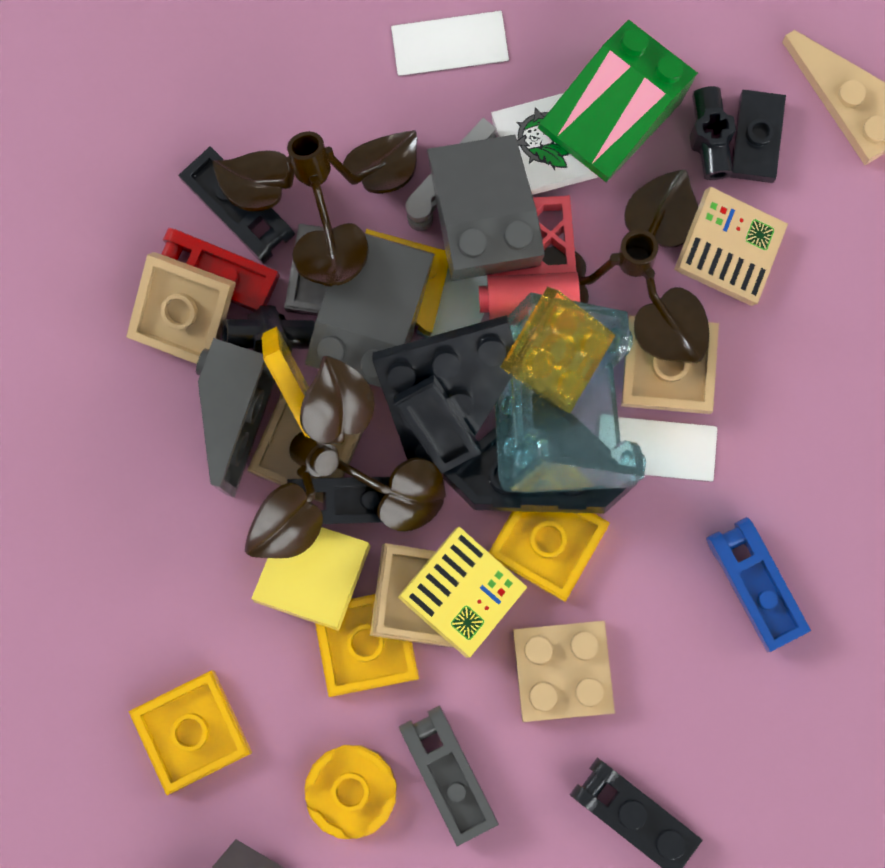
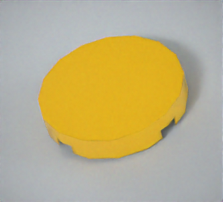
[305,745,397,839]

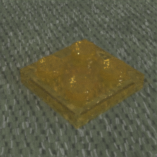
[500,287,616,414]

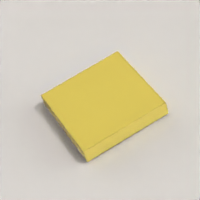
[251,527,371,631]

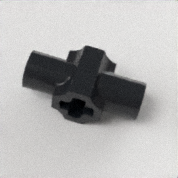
[690,86,736,180]
[222,305,315,354]

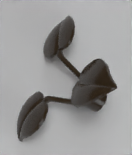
[213,130,418,287]
[542,170,709,363]
[245,356,446,559]

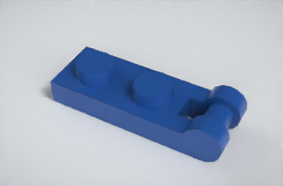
[706,517,811,652]

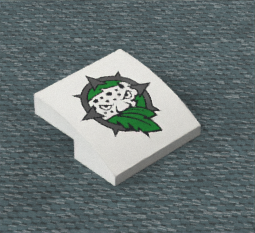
[491,93,598,195]

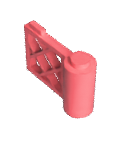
[479,195,580,320]

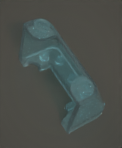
[495,292,646,494]

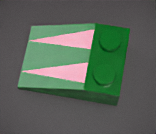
[538,19,698,183]

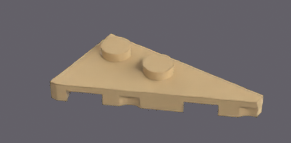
[782,30,885,165]

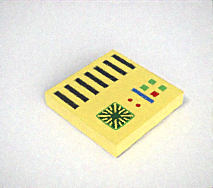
[398,527,527,658]

